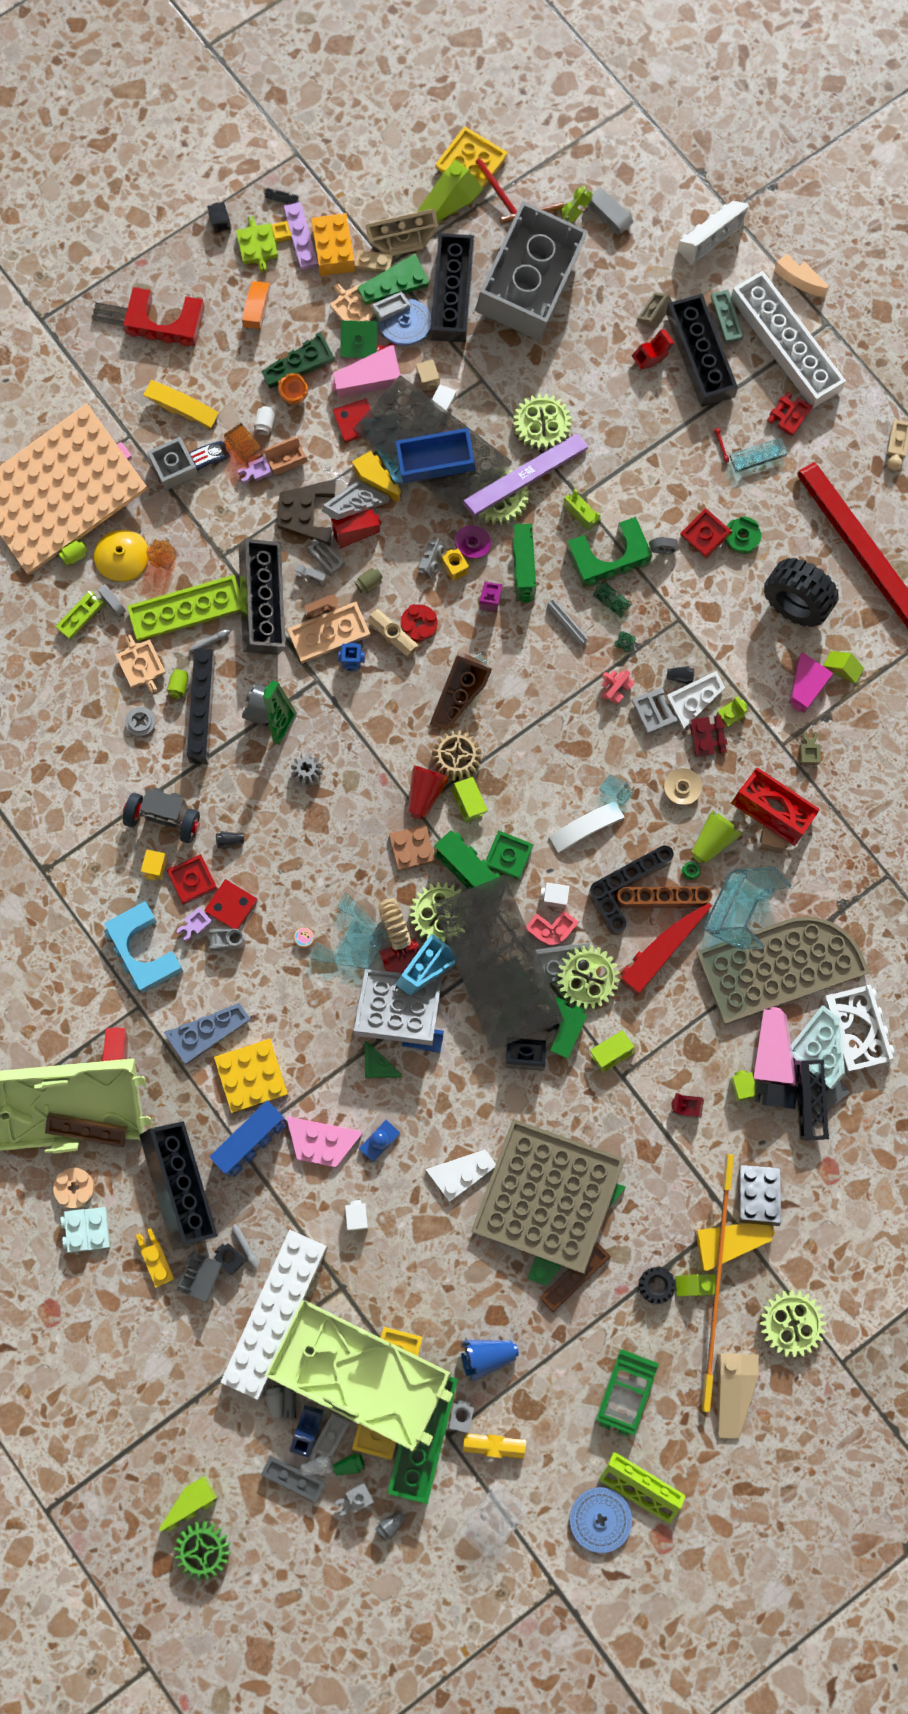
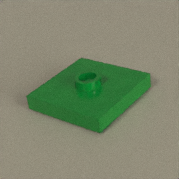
[340,320,378,358]
[486,830,534,880]

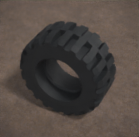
[764,558,839,627]

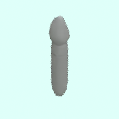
[188,630,230,653]
[232,1224,258,1269]

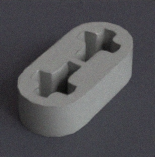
[97,584,126,617]

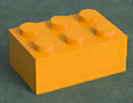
[311,213,355,277]

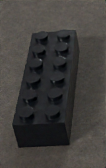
[431,233,474,343]
[666,294,738,407]
[238,539,286,655]
[139,1121,218,1251]

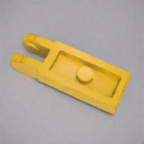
[136,1228,175,1288]

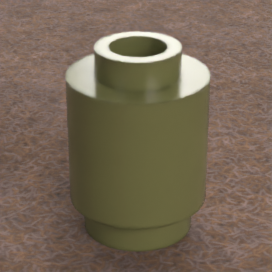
[354,568,383,594]

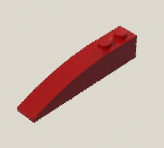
[620,903,712,996]

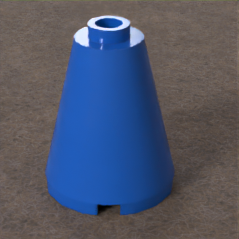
[461,1340,519,1381]

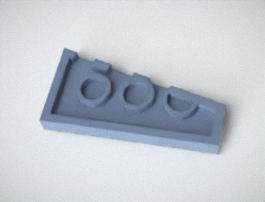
[164,1003,251,1065]

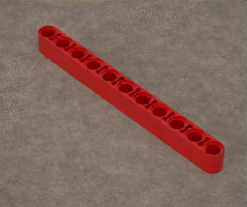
[797,462,908,629]

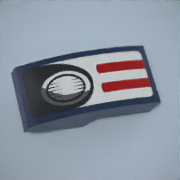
[189,441,231,471]

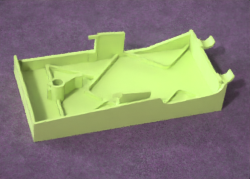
[266,1300,453,1451]

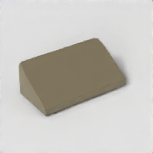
[637,292,672,330]

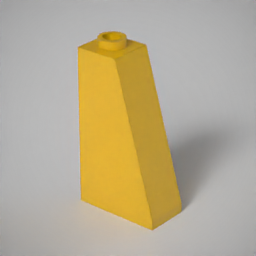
[695,1223,775,1272]

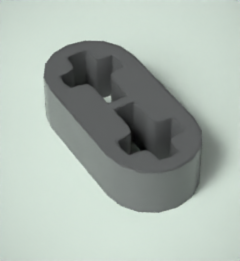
[649,537,679,554]

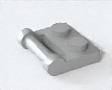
[632,688,678,735]

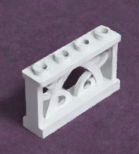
[822,985,895,1074]

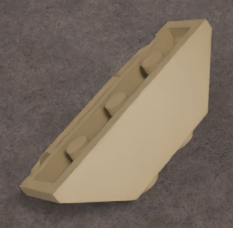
[365,209,438,256]

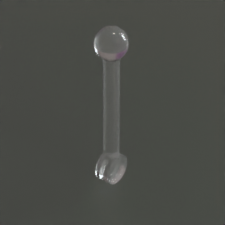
[324,463,354,487]

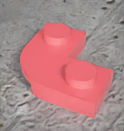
[524,910,579,945]

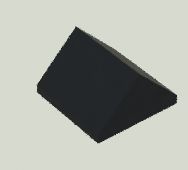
[505,1037,546,1071]

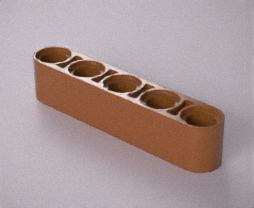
[616,886,712,908]

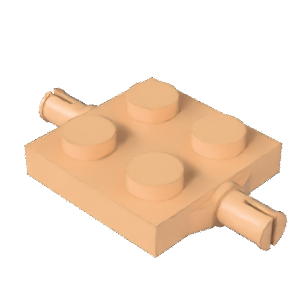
[330,284,376,321]
[116,635,166,693]

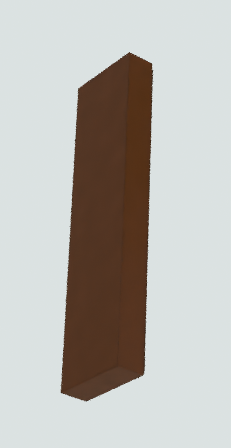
[45,1112,127,1147]
[539,1242,611,1313]

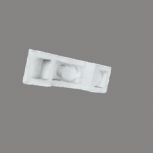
[549,802,625,853]

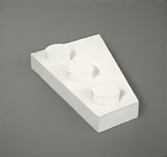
[666,671,725,729]
[426,1150,496,1202]

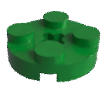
[724,516,762,554]

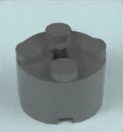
[242,684,269,727]

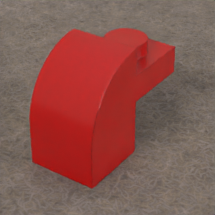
[631,329,674,370]

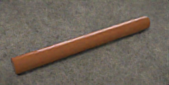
[499,202,565,225]

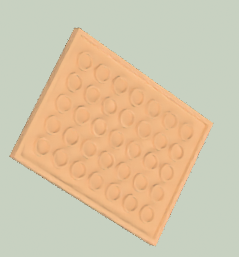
[0,403,148,575]

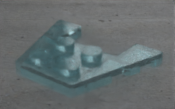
[308,892,387,969]

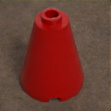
[408,765,449,820]

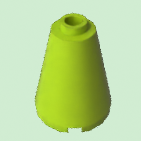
[691,810,743,864]

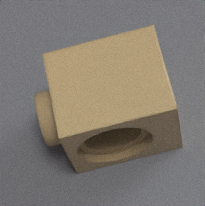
[416,359,440,391]

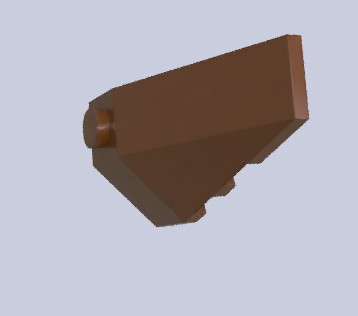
[430,651,492,731]

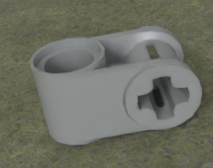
[208,929,246,951]

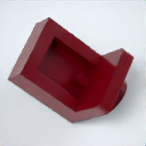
[671,1093,704,1118]

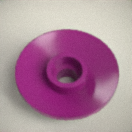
[455,525,491,559]

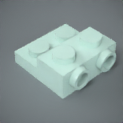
[61,1207,110,1253]

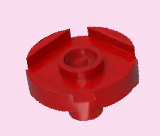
[401,604,438,642]

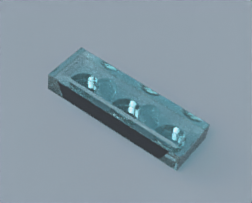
[729,437,787,473]

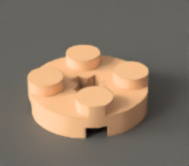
[53,1168,95,1209]

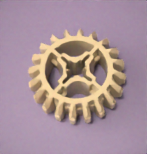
[431,730,482,781]
[378,898,411,950]

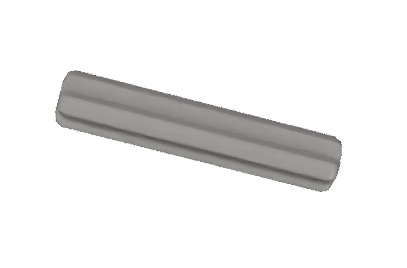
[547,600,588,646]

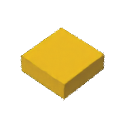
[271,221,292,243]

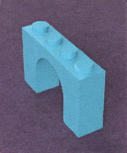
[104,901,183,994]

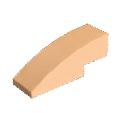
[774,254,829,297]

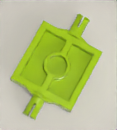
[236,216,278,273]

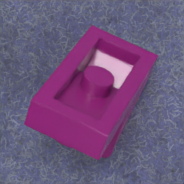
[479,581,503,613]

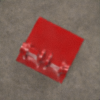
[379,938,420,973]

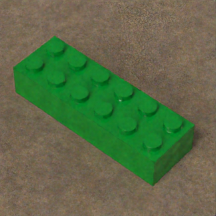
[387,1377,458,1504]

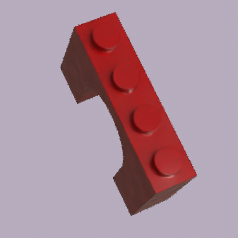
[123,287,205,346]

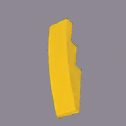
[143,380,219,430]

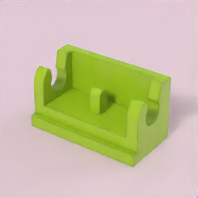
[563,489,601,531]
[451,777,488,823]
[590,1030,635,1073]

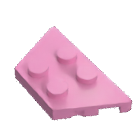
[287,1117,362,1168]

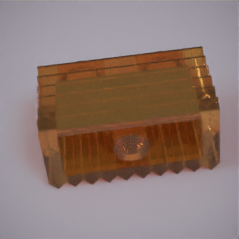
[223,423,264,468]

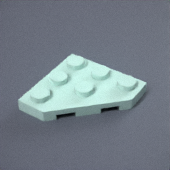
[791,1005,845,1089]

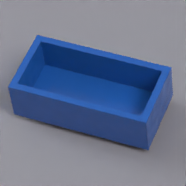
[395,428,476,484]
[209,1100,287,1178]

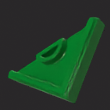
[365,1041,402,1079]

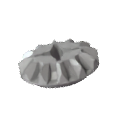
[125,707,156,737]

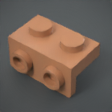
[264,436,308,476]

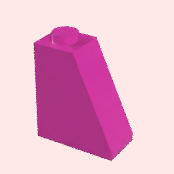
[789,652,833,713]

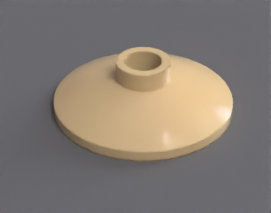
[664,768,702,805]

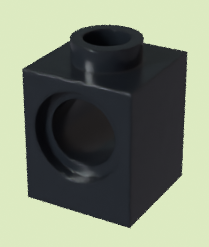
[207,201,232,234]
[213,1243,246,1275]

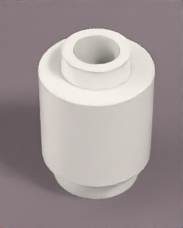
[254,406,275,435]

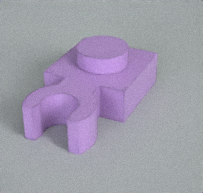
[238,456,272,484]
[177,907,212,942]

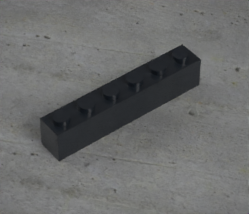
[187,649,215,764]

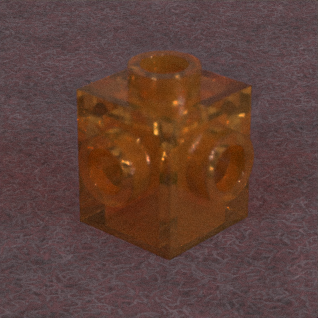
[146,539,177,570]

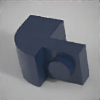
[289,1404,324,1458]

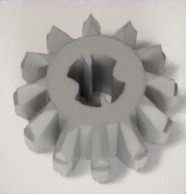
[291,753,323,786]

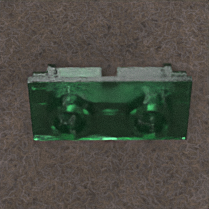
[593,582,631,618]

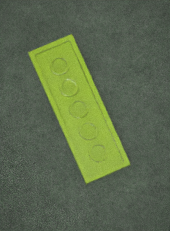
[127,575,241,642]

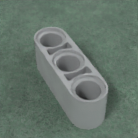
[587,188,633,235]

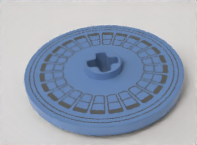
[378,299,432,346]
[570,1487,632,1553]

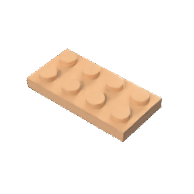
[287,602,371,664]

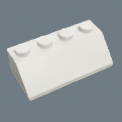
[677,201,749,265]

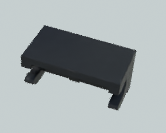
[755,1082,798,1109]

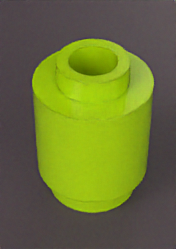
[58,540,87,566]
[167,669,189,699]

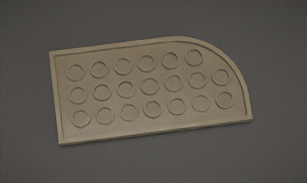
[696,917,870,1025]

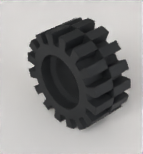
[638,1267,676,1304]

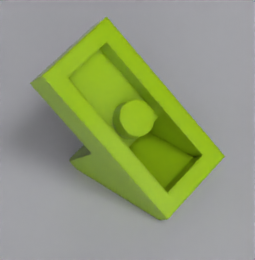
[675,1274,716,1297]

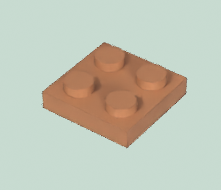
[389,824,435,871]

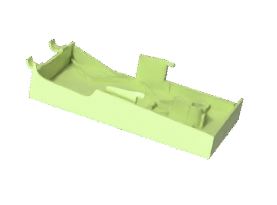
[0,1059,152,1154]

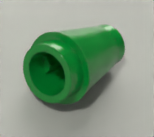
[333,1453,365,1476]

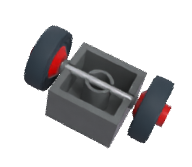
[123,788,200,843]

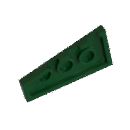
[261,331,335,389]

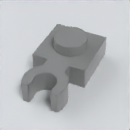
[294,564,327,588]

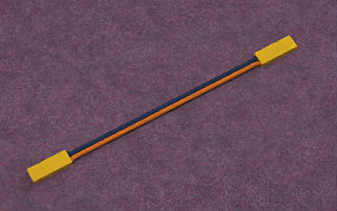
[701,1153,734,1412]

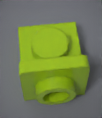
[717,696,748,728]

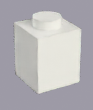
[540,883,569,909]
[345,1200,368,1231]

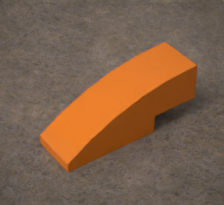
[242,281,270,329]

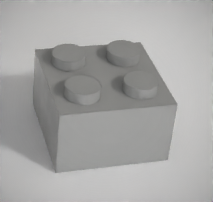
[147,437,198,491]

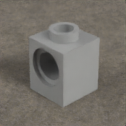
[449,1400,474,1433]

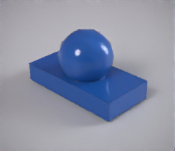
[359,1120,401,1163]

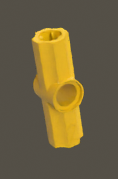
[463,1433,526,1459]

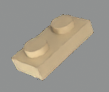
[355,250,393,273]

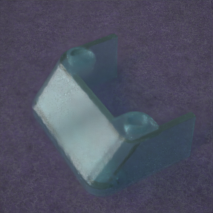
[704,867,792,949]

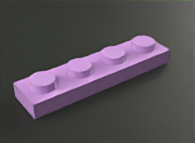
[284,202,318,271]

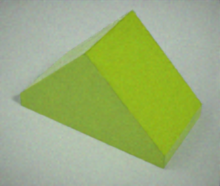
[823,651,864,684]

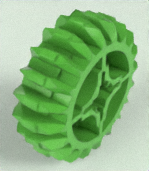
[174,1521,231,1581]

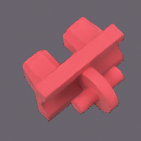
[600,670,635,704]

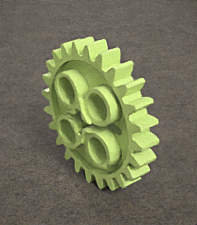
[513,394,572,451]
[469,467,529,525]
[410,882,472,943]
[556,945,620,1009]
[759,1290,826,1357]

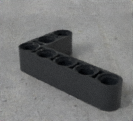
[589,845,674,935]

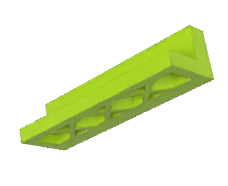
[598,1452,685,1524]

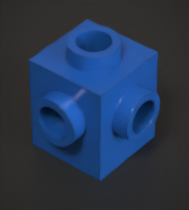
[338,643,365,671]

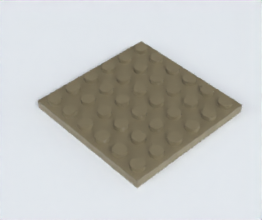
[471,1119,625,1274]

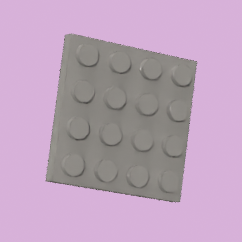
[353,969,442,1046]

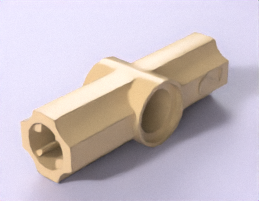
[367,609,419,658]

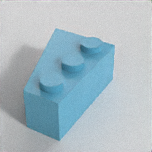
[395,934,463,996]

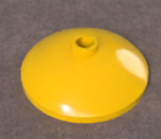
[94,529,150,582]

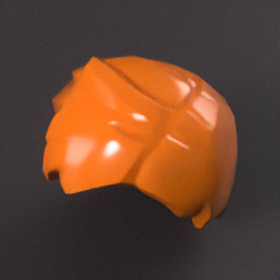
[278,373,308,405]

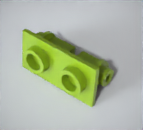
[561,185,594,223]

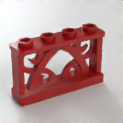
[731,768,820,846]

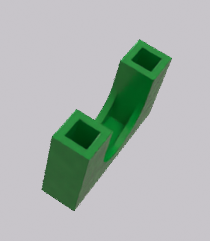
[566,517,653,586]
[496,981,587,1058]

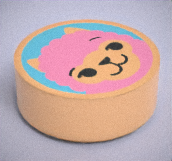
[294,928,314,948]

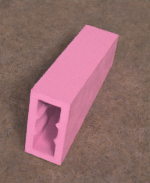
[331,345,401,398]
[754,1007,797,1087]

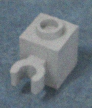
[335,1482,374,1516]

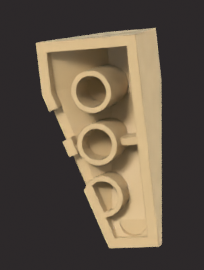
[717,1354,759,1438]

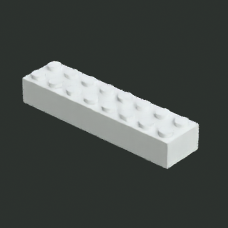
[731,271,846,409]
[220,1230,328,1400]

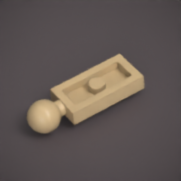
[887,419,908,471]

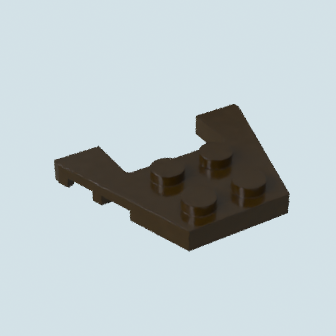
[277,479,336,546]

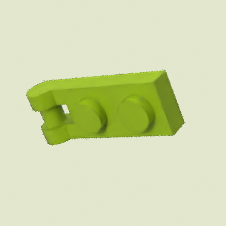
[55,591,105,640]

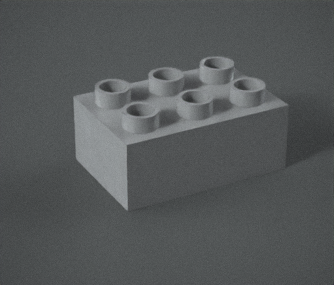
[474,201,588,341]

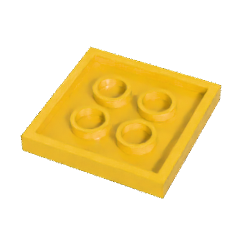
[435,126,508,188]
[214,1039,288,1114]

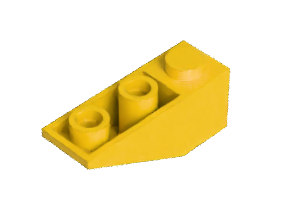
[352,451,401,502]

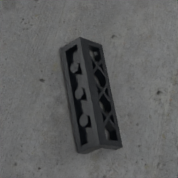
[795,1059,829,1141]

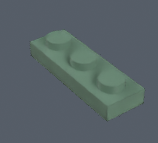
[711,290,744,344]

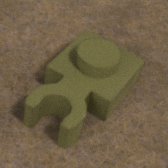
[800,731,821,765]

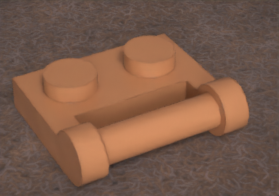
[304,595,338,619]

